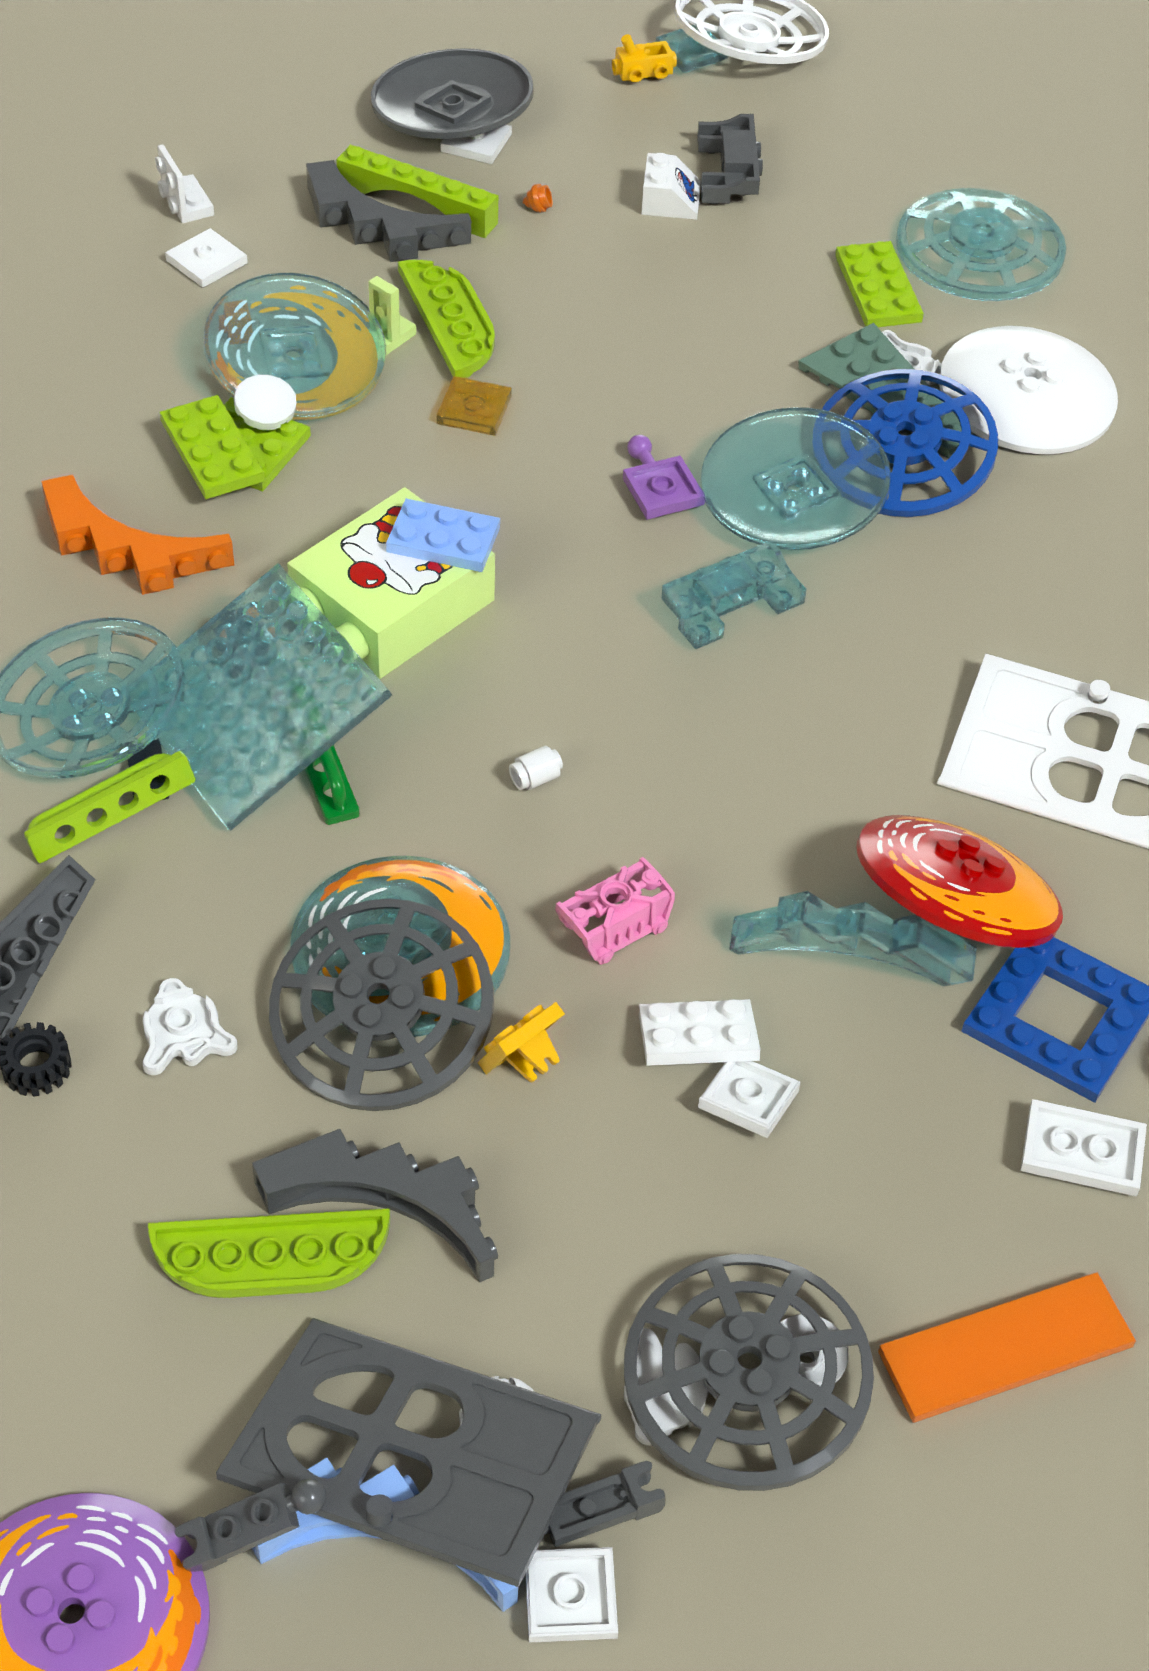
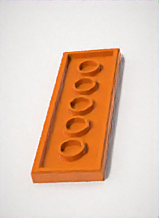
[878,1272,1136,1423]

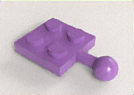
[623,435,705,520]

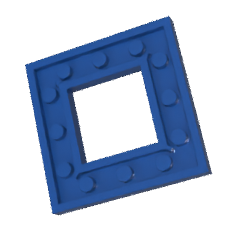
[961,937,1149,1103]

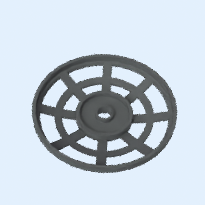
[269,899,494,1111]
[624,1254,874,1491]

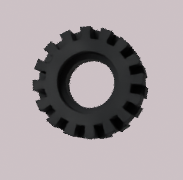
[0,1022,72,1097]

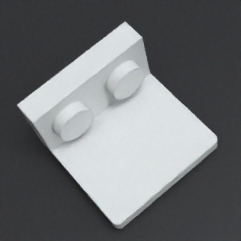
[155,144,214,224]

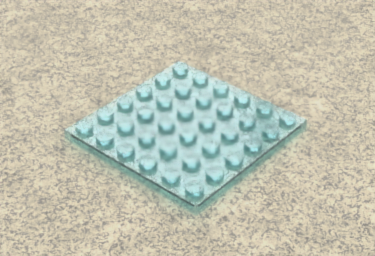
[121,563,392,831]

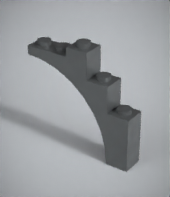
[306,160,471,262]
[252,1129,498,1283]

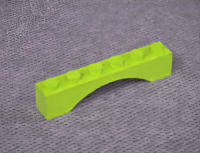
[336,144,499,238]

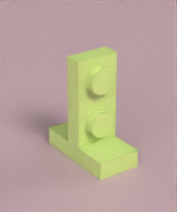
[368,276,416,361]

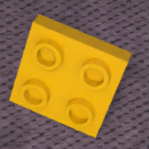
[477,1002,565,1083]

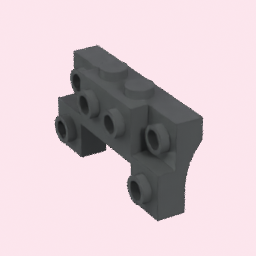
[697,114,763,204]

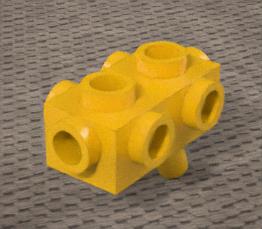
[612,34,677,82]

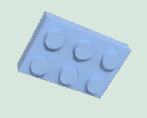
[386,498,500,572]

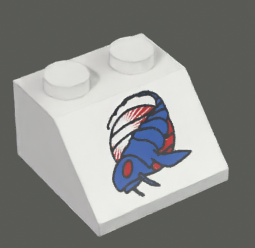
[641,153,701,220]

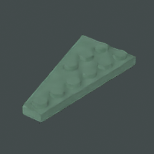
[798,323,972,458]

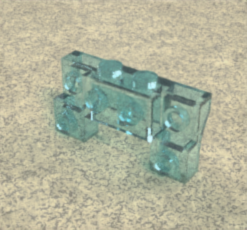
[661,540,807,649]

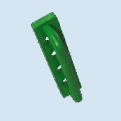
[278,680,360,825]

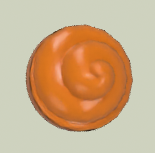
[523,184,553,213]

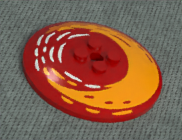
[856,815,1063,948]

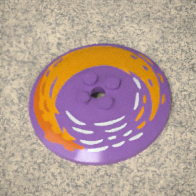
[0,1493,210,1671]

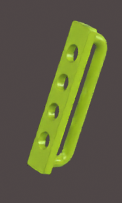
[24,751,196,863]

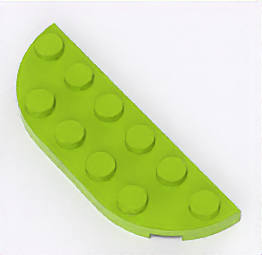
[398,260,495,380]
[148,1208,390,1298]

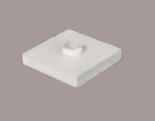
[441,125,512,164]
[165,228,248,288]
[698,1061,801,1138]
[526,1547,618,1643]

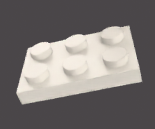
[639,999,761,1066]
[1020,1099,1147,1197]

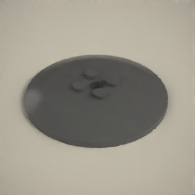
[371,48,534,139]

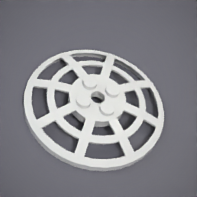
[674,0,829,64]

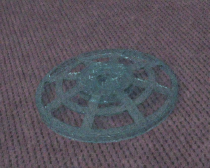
[896,188,1066,301]
[0,617,186,778]

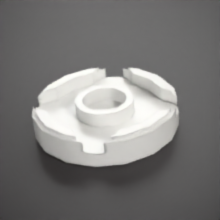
[234,375,297,430]

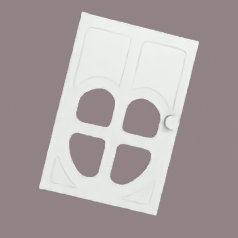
[937,654,1149,849]

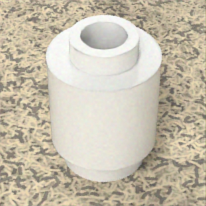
[509,745,563,790]

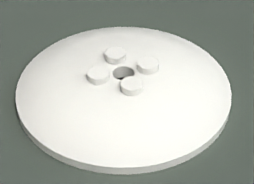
[939,326,1118,454]

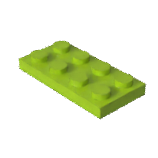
[835,241,924,327]
[160,395,265,500]

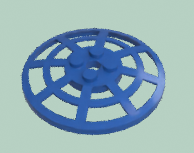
[812,369,998,517]

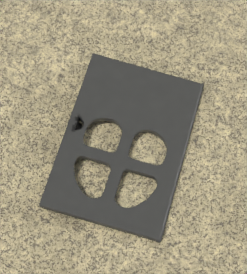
[216,1318,601,1587]

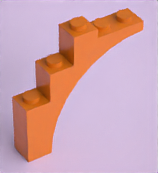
[41,474,234,595]

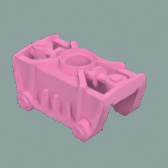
[555,857,675,965]

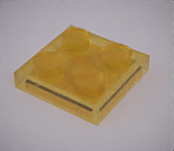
[437,376,512,436]

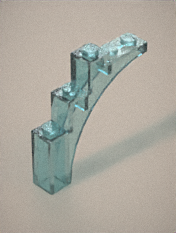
[729,891,977,987]

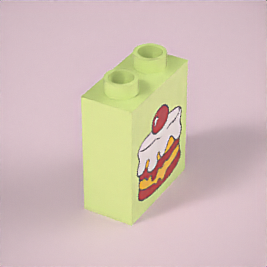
[284,487,495,680]

